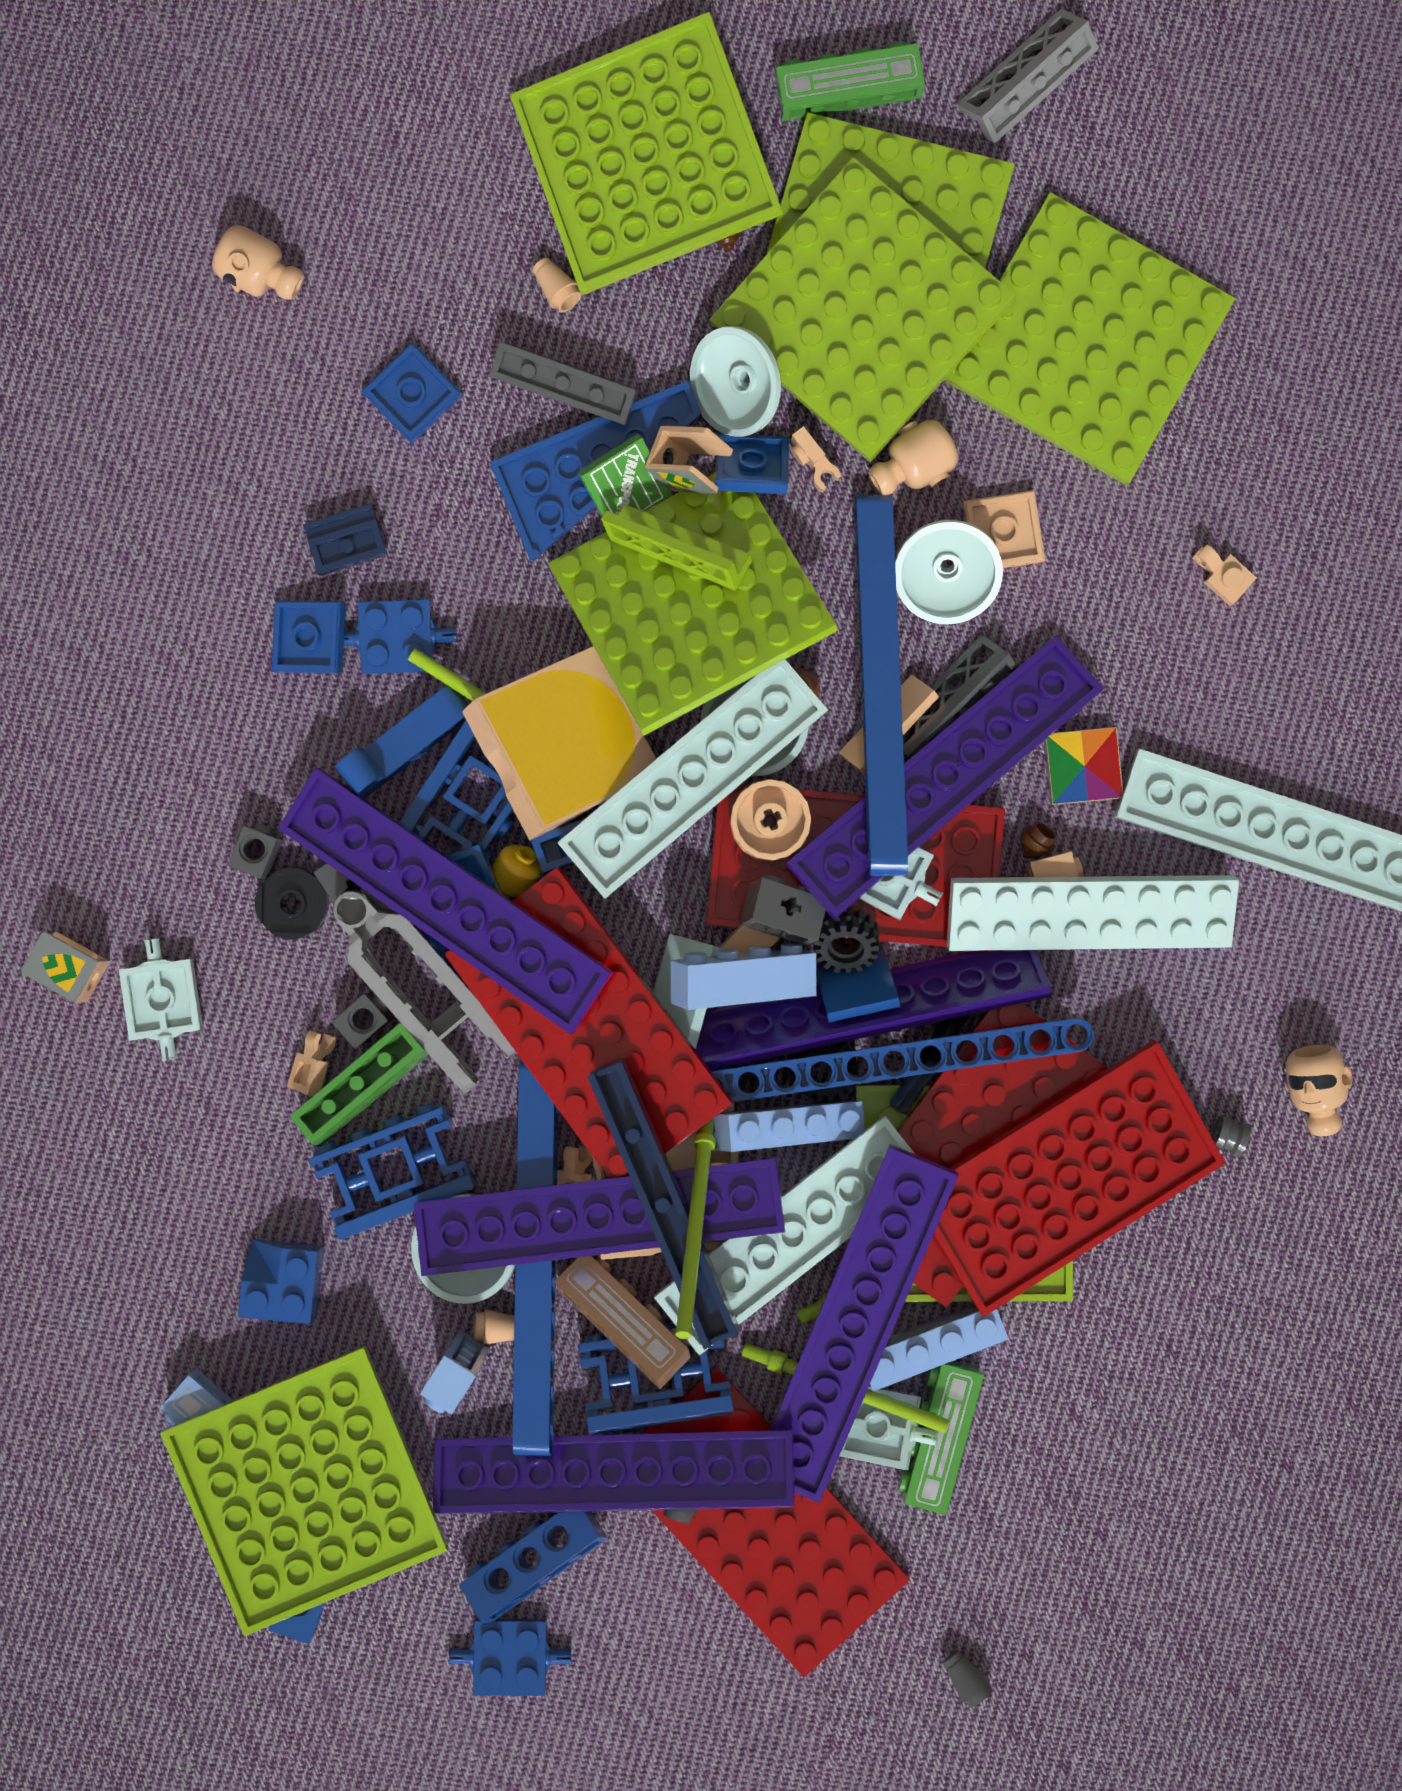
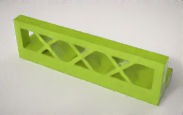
[601,504,752,591]

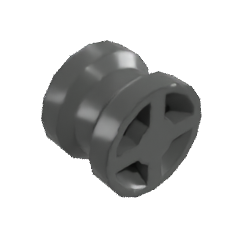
[1211,1115,1251,1157]

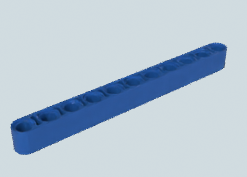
[855,494,908,876]
[712,1019,1094,1102]
[512,1058,558,1456]

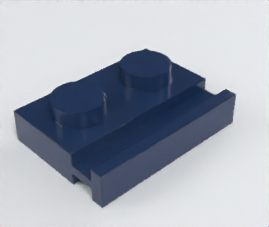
[303,503,388,576]

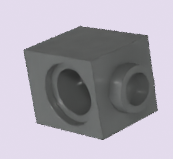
[227,822,283,880]
[332,993,392,1049]

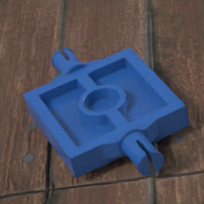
[344,599,458,674]
[448,1618,572,1696]

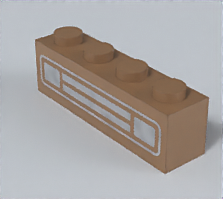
[554,1255,691,1389]

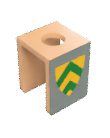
[644,426,733,494]
[21,932,110,1003]

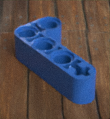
[335,686,467,798]

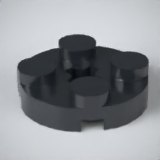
[255,868,329,940]

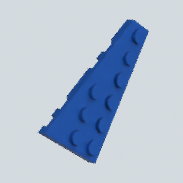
[489,380,701,563]

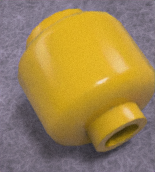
[491,844,542,897]

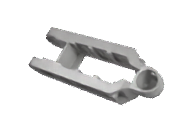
[333,890,515,1094]

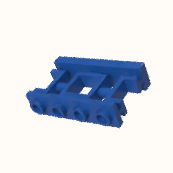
[399,720,514,861]
[308,1101,477,1240]
[578,1324,735,1435]

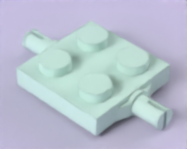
[859,848,943,920]
[119,938,203,1061]
[840,1387,939,1470]

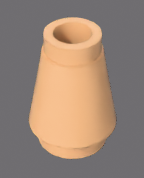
[532,258,581,313]
[473,1309,515,1345]

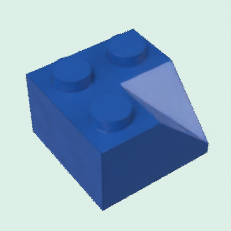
[238,1239,325,1324]

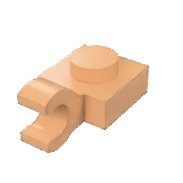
[790,426,841,493]
[1192,545,1257,606]
[287,1030,336,1096]
[557,1146,592,1185]

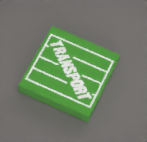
[577,433,672,517]

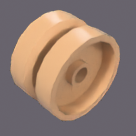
[730,779,811,861]

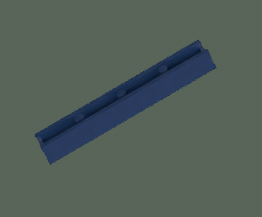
[587,1058,741,1350]

